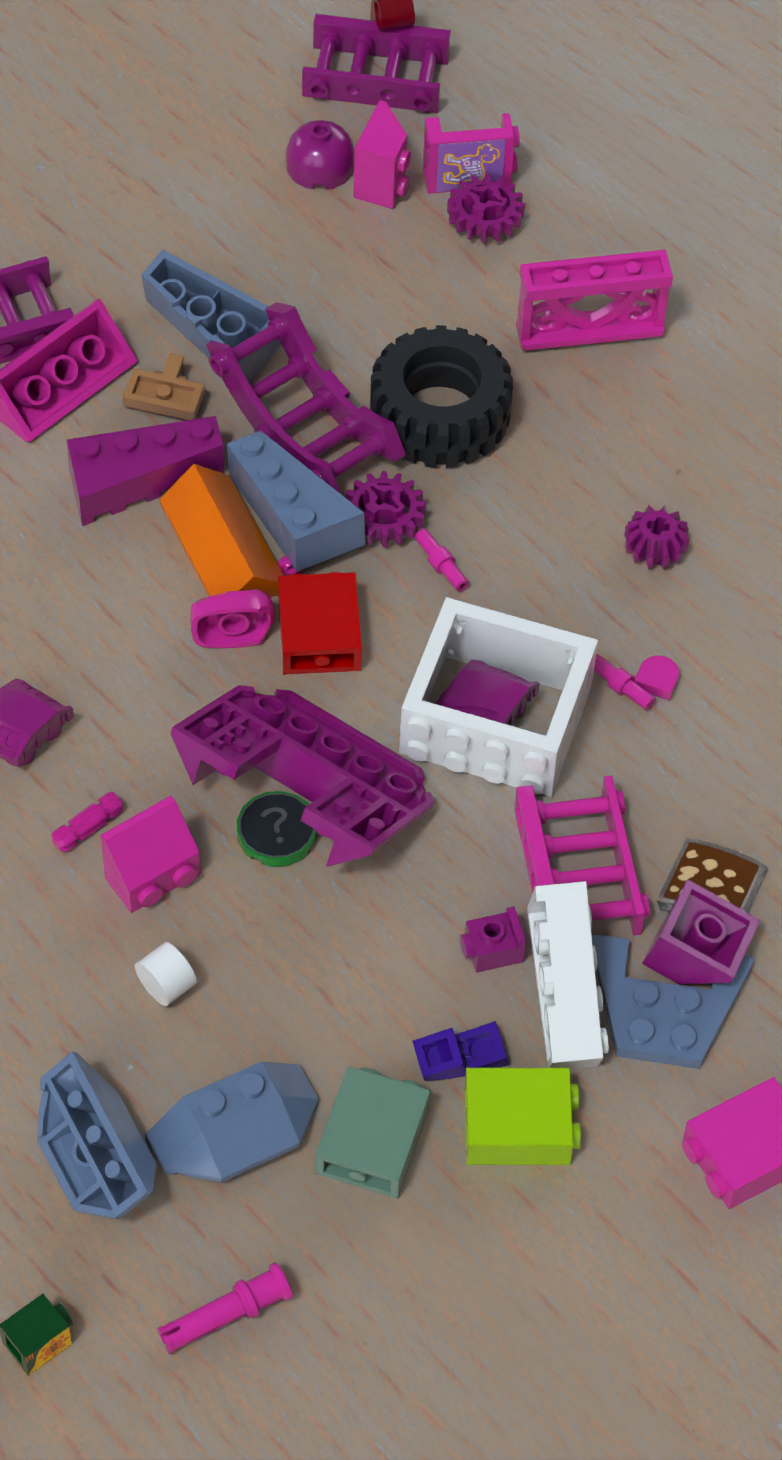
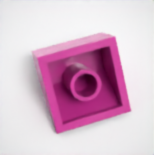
[354,100,411,209]
[101,796,201,913]

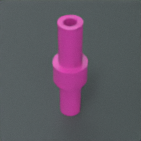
[415,528,469,592]
[594,653,656,711]

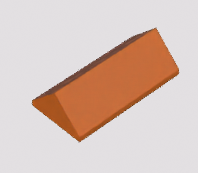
[160,464,283,598]

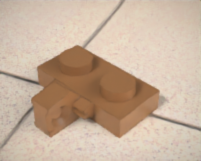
[122,353,205,420]

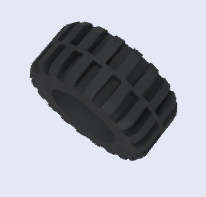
[370,325,513,468]

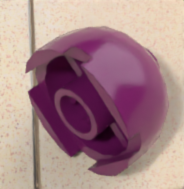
[285,120,354,190]

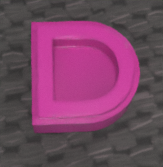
[634,656,679,701]

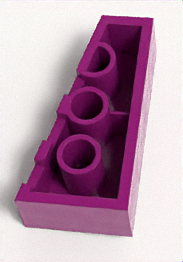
[67,416,224,526]

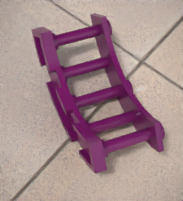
[206,302,406,494]

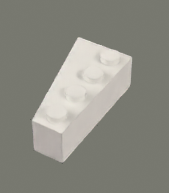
[527,881,609,1069]

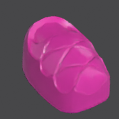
[190,589,275,648]

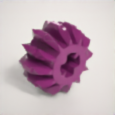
[624,505,689,570]

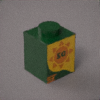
[0,1294,73,1376]

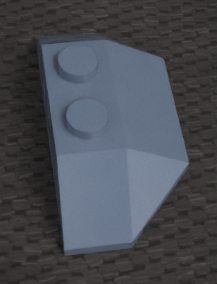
[37,1051,157,1219]
[145,1062,319,1183]

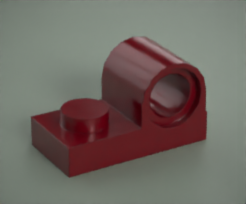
[370,0,415,31]

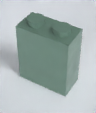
[315,1066,431,1199]

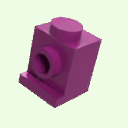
[460,906,526,973]

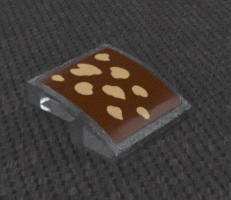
[656,838,768,913]

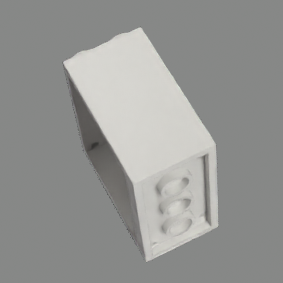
[399,597,598,797]

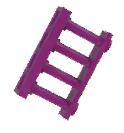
[302,14,451,113]
[0,256,74,364]

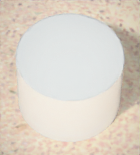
[135,942,197,1006]

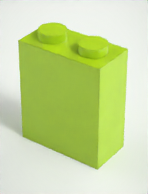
[464,1068,581,1165]

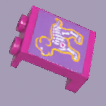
[423,113,520,194]

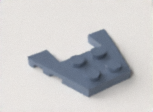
[592,934,754,1069]

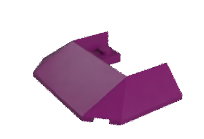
[170,685,435,867]

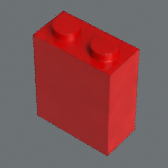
[278,572,362,675]

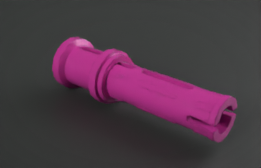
[157,1262,293,1354]

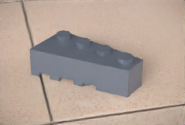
[141,250,281,384]
[227,431,365,572]

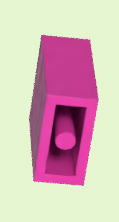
[682,1077,782,1209]

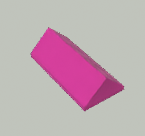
[0,299,138,442]

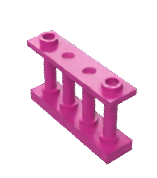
[514,775,650,936]

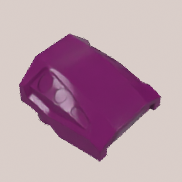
[435,659,540,726]
[0,678,74,768]

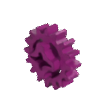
[447,174,525,243]
[345,471,426,547]

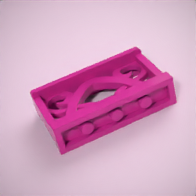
[516,249,673,350]

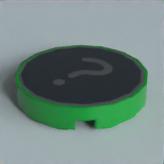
[237,791,317,867]

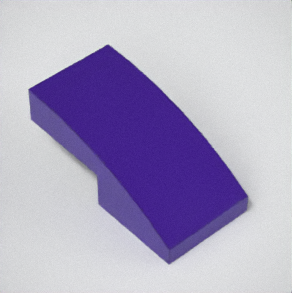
[412,1021,510,1081]

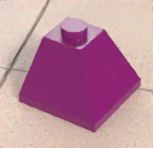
[642,879,760,984]

